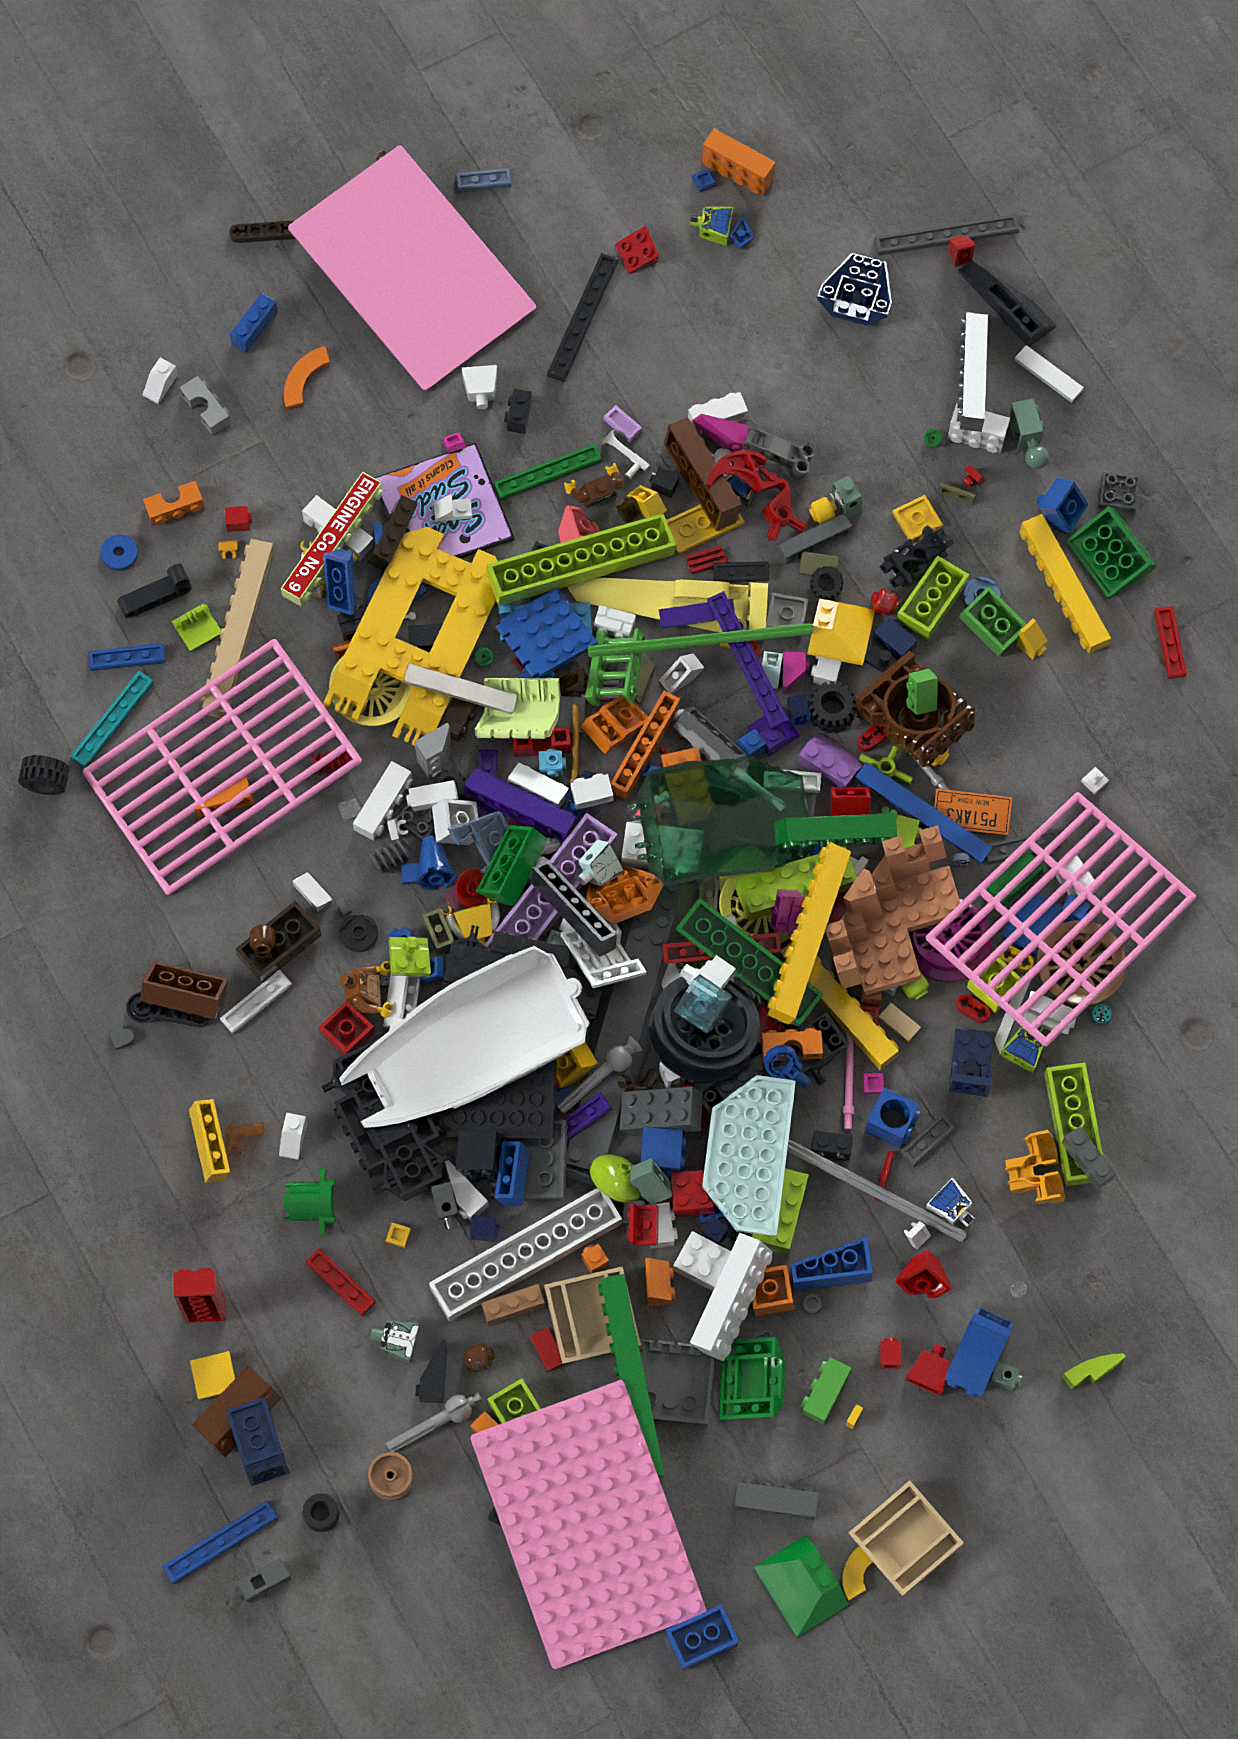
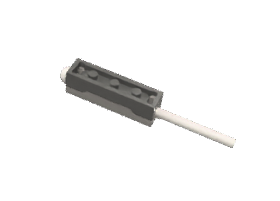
[673,707,785,812]

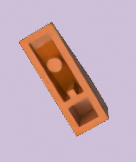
[195,776,254,817]

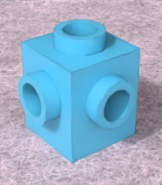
[539,749,566,778]

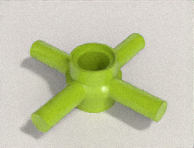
[859,746,913,795]

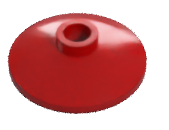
[456,869,486,907]

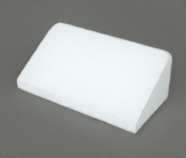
[292,872,333,912]

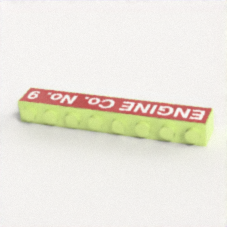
[281,472,383,606]

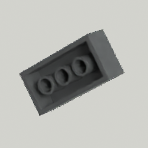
[620,1087,703,1136]

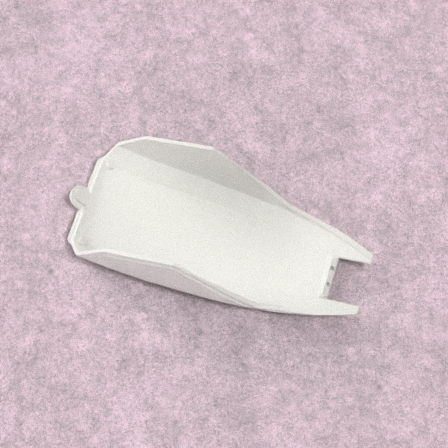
[339,946,589,1128]

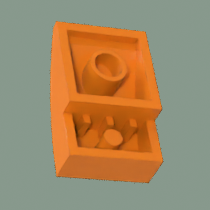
[581,696,648,754]

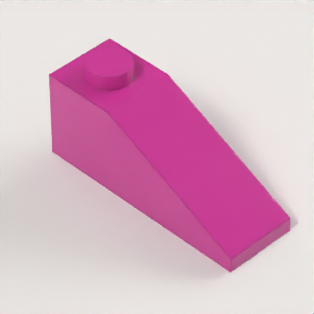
[692,414,749,452]

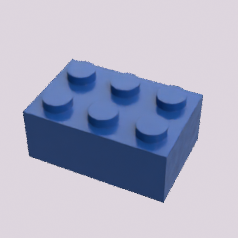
[665,1604,739,1671]

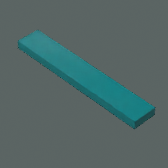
[70,671,154,768]

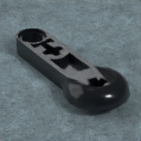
[126,992,209,1027]

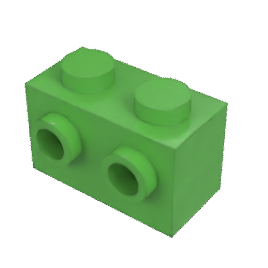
[906,669,938,715]

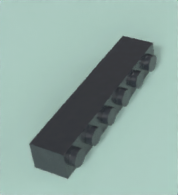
[531,860,617,957]

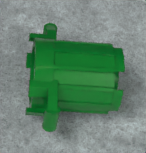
[283,1168,336,1235]

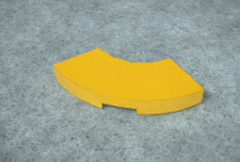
[842,1546,873,1601]

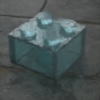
[674,974,732,1033]

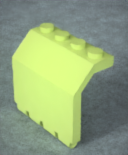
[475,678,561,739]

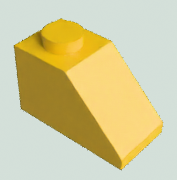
[626,485,667,518]
[1016,619,1048,660]

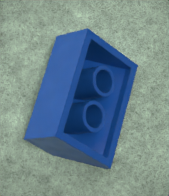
[323,549,357,615]

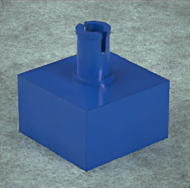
[1036,478,1088,533]

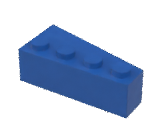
[790,1236,873,1291]

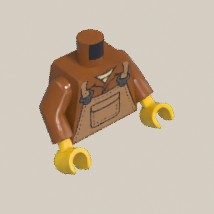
[340,961,393,1018]

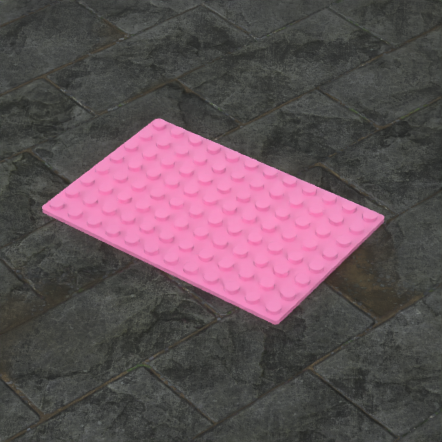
[288,146,536,391]
[471,1380,706,1669]

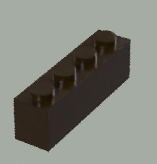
[367,495,418,571]

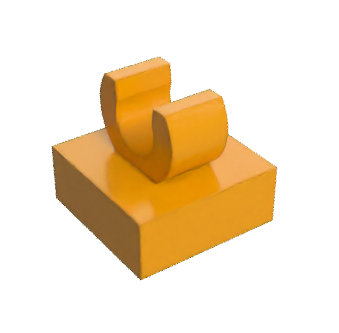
[218,540,238,559]

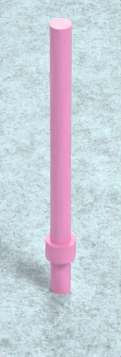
[843,1033,854,1131]

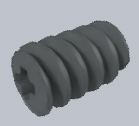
[368,837,411,874]

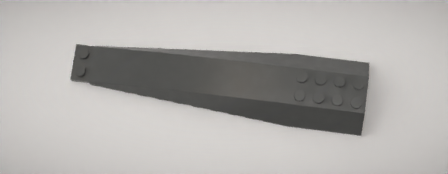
[566,871,699,1171]

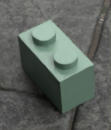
[630,1158,672,1205]

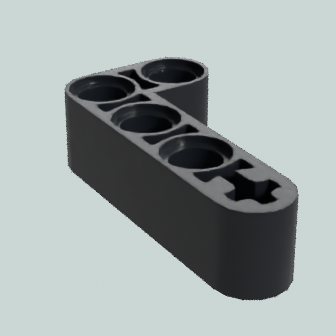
[117,564,192,618]

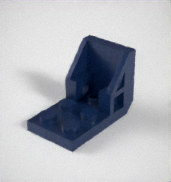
[949,1029,995,1097]
[226,1397,290,1486]

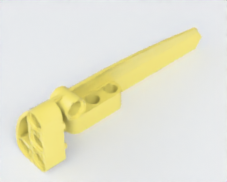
[567,577,768,633]

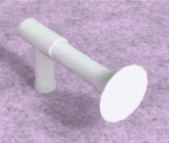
[602,430,650,480]

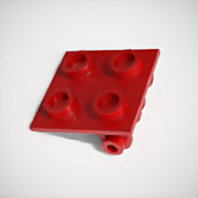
[615,225,659,274]

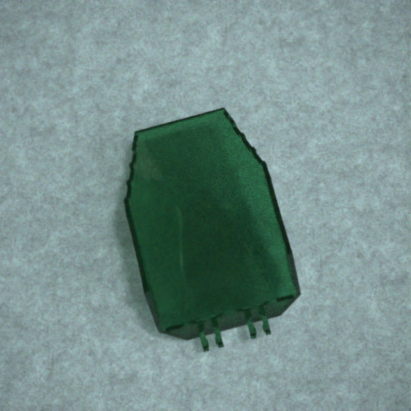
[629,757,814,886]

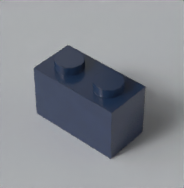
[873,617,917,659]

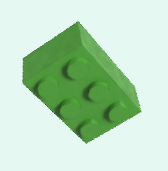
[959,586,1027,656]

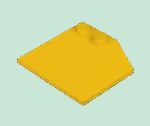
[807,598,875,666]

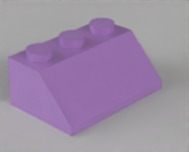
[798,733,865,787]

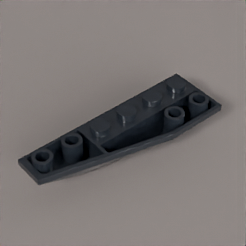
[958,260,1056,347]

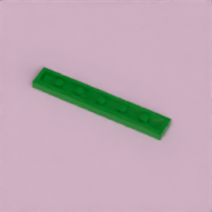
[493,444,602,501]

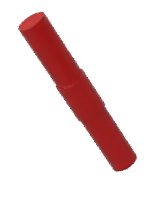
[874,1151,895,1201]

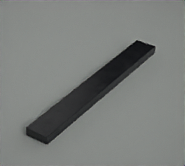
[547,253,618,382]

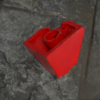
[895,1249,952,1298]

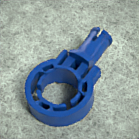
[764,1045,811,1088]

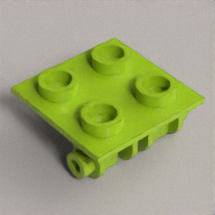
[171,603,221,651]

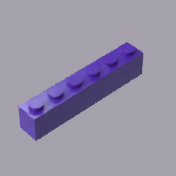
[464,768,577,843]

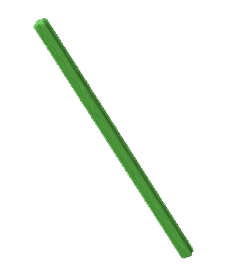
[588,623,813,657]

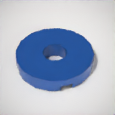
[100,534,138,571]

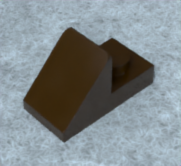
[559,667,588,696]

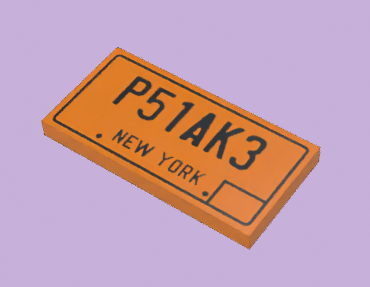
[934,789,1012,836]

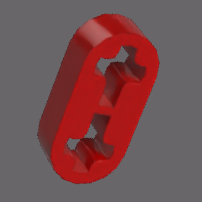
[857,725,887,752]
[956,994,990,1024]

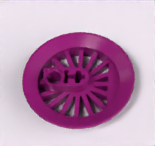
[908,899,992,982]

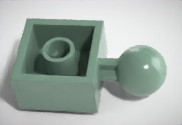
[1009,398,1049,469]

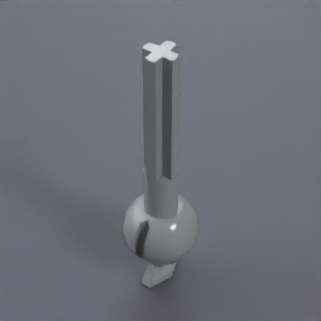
[557,1036,643,1114]
[386,1392,483,1452]

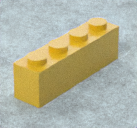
[189,1099,230,1183]

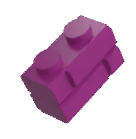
[770,889,804,933]

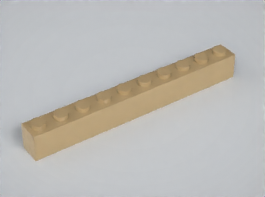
[200,539,274,718]

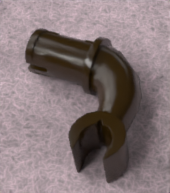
[617,1068,660,1091]

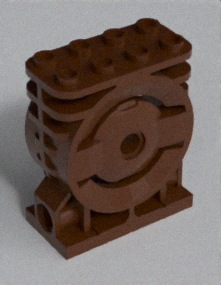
[856,651,975,767]

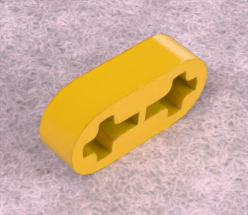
[999,946,1034,973]

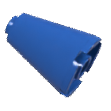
[417,835,455,890]

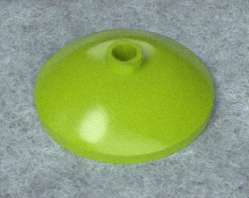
[590,1154,641,1202]

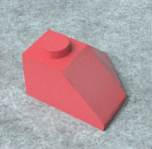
[558,505,600,543]

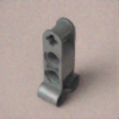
[742,427,816,480]

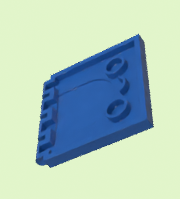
[496,588,598,678]

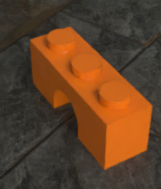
[143,481,205,526]
[761,1028,823,1061]

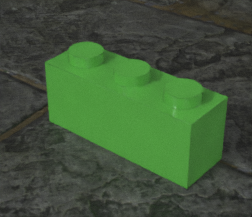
[801,1357,851,1425]

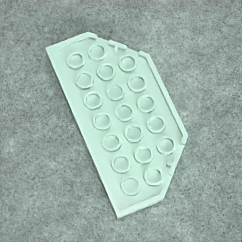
[702,1075,796,1237]

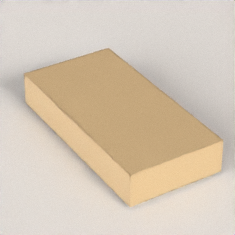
[878,1003,921,1043]

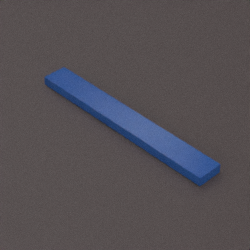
[855,762,992,864]

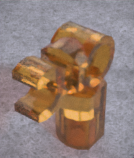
[226,1122,264,1155]

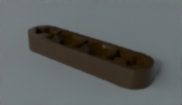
[229,221,296,243]

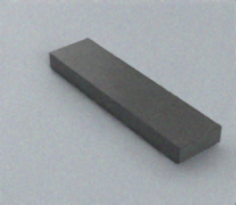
[985,828,1062,865]

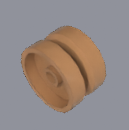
[368,1452,414,1501]

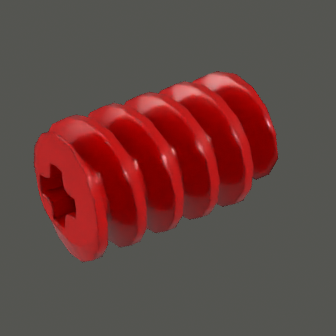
[311,748,351,776]

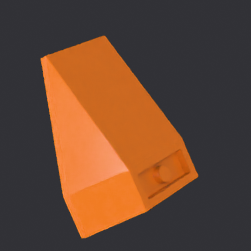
[586,865,664,924]

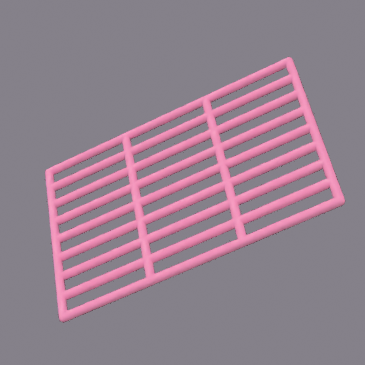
[82,639,362,895]
[926,792,1196,1046]

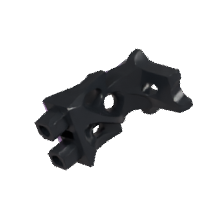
[879,525,954,588]

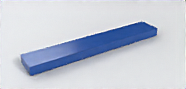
[163,1500,278,1584]

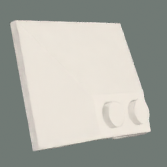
[560,920,647,988]

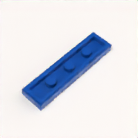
[88,643,166,671]

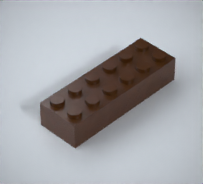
[664,417,741,531]

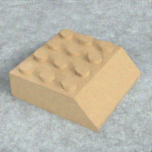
[544,1267,641,1364]
[848,1481,964,1596]

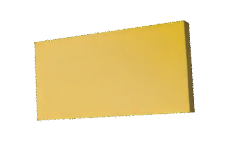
[666,505,745,555]

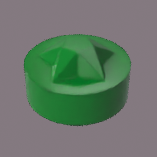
[924,428,943,447]
[474,646,493,666]

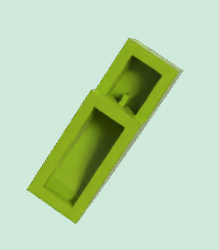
[1062,1353,1126,1390]

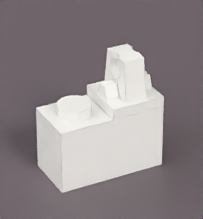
[680,955,736,1004]

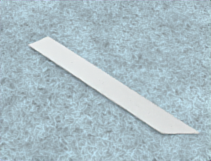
[994,975,1030,1054]

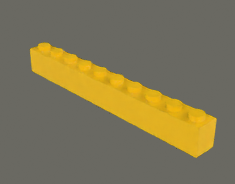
[768,842,851,1025]

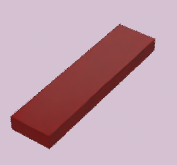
[1154,606,1187,679]
[305,1248,376,1316]

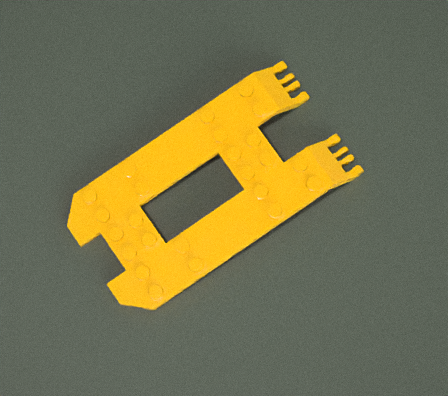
[323,527,497,746]

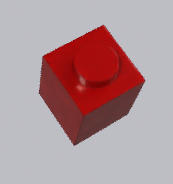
[225,506,253,532]
[879,1338,901,1369]

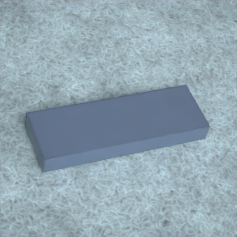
[456,168,512,192]

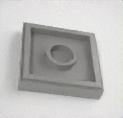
[766,593,809,628]

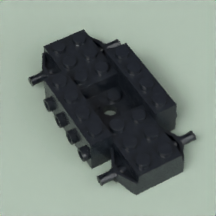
[442,925,602,1021]
[321,1042,454,1202]

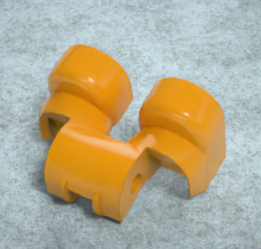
[1005,1130,1066,1204]

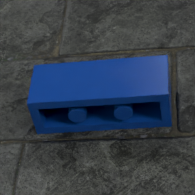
[230,293,278,353]
[495,1141,530,1206]

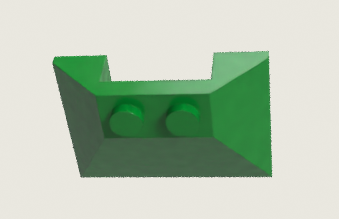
[719,1337,785,1421]
[753,1535,849,1637]

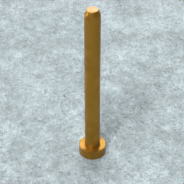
[568,703,580,786]

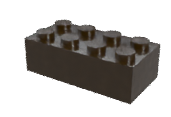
[236,901,322,983]

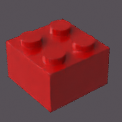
[319,1000,375,1055]
[671,1170,714,1218]

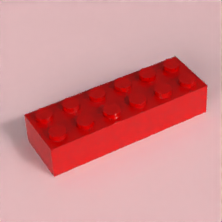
[173,1267,226,1323]

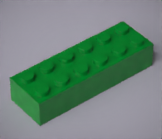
[774,813,897,849]

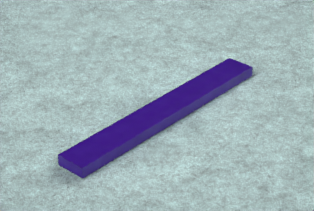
[707,591,789,730]

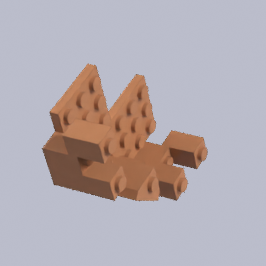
[825,825,964,996]

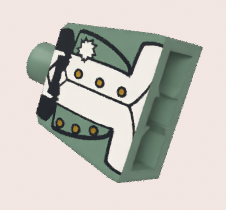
[829,476,862,519]
[371,1321,420,1364]

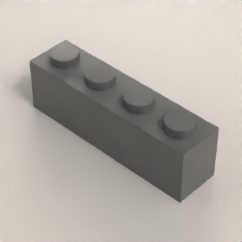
[734,1480,818,1520]

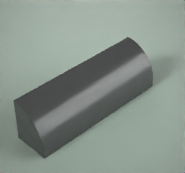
[775,514,852,565]

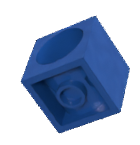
[864,1088,920,1149]
[641,1127,686,1178]

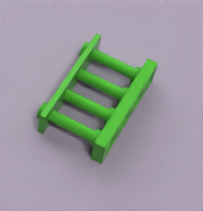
[585,628,646,706]

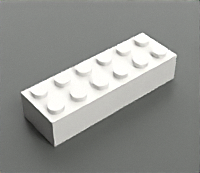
[690,1233,773,1361]

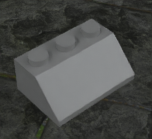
[414,723,451,780]

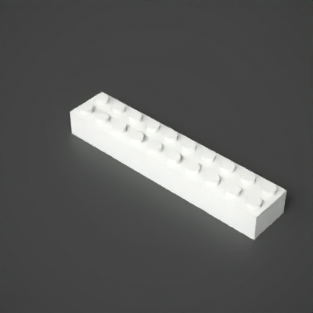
[429,1188,622,1322]

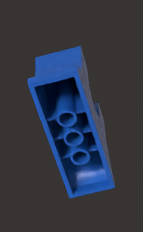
[944,1307,1014,1398]

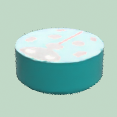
[1091,1004,1112,1025]

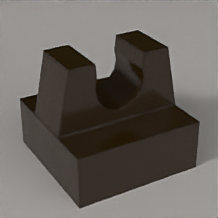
[616,496,641,523]

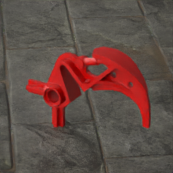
[706,450,806,541]

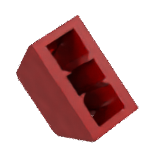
[905,1344,950,1396]

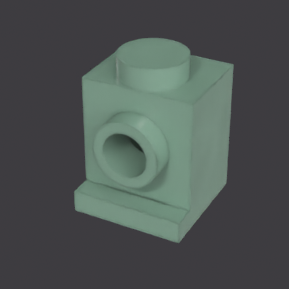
[990,1361,1022,1391]

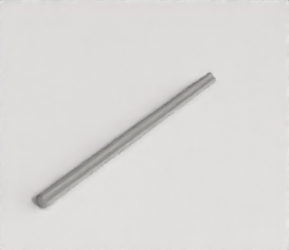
[787,1139,967,1242]

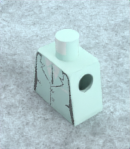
[577,840,624,886]

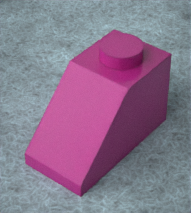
[782,652,809,694]

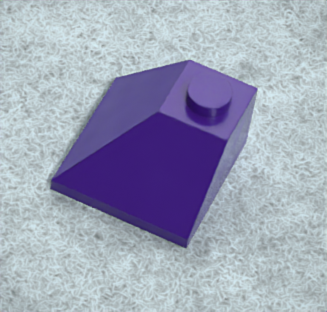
[747,715,800,757]

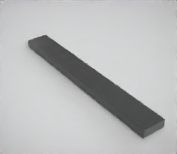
[874,214,1020,256]

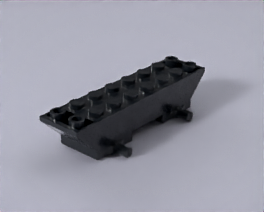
[701,1012,849,1116]

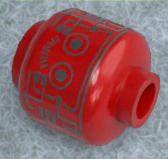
[870,588,899,615]

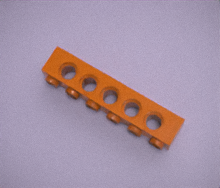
[610,691,680,800]

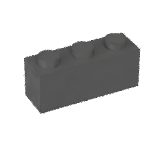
[1062,1126,1116,1190]

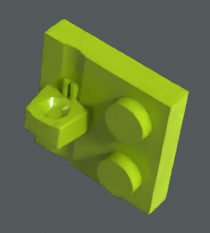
[388,937,431,977]

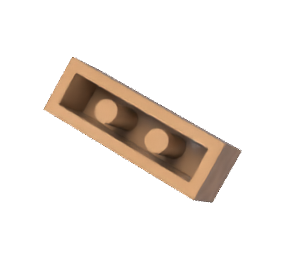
[481,1284,545,1327]

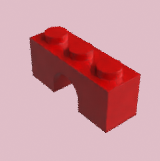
[512,726,571,757]

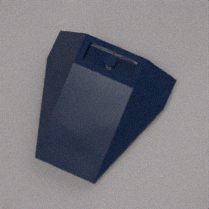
[817,253,892,326]

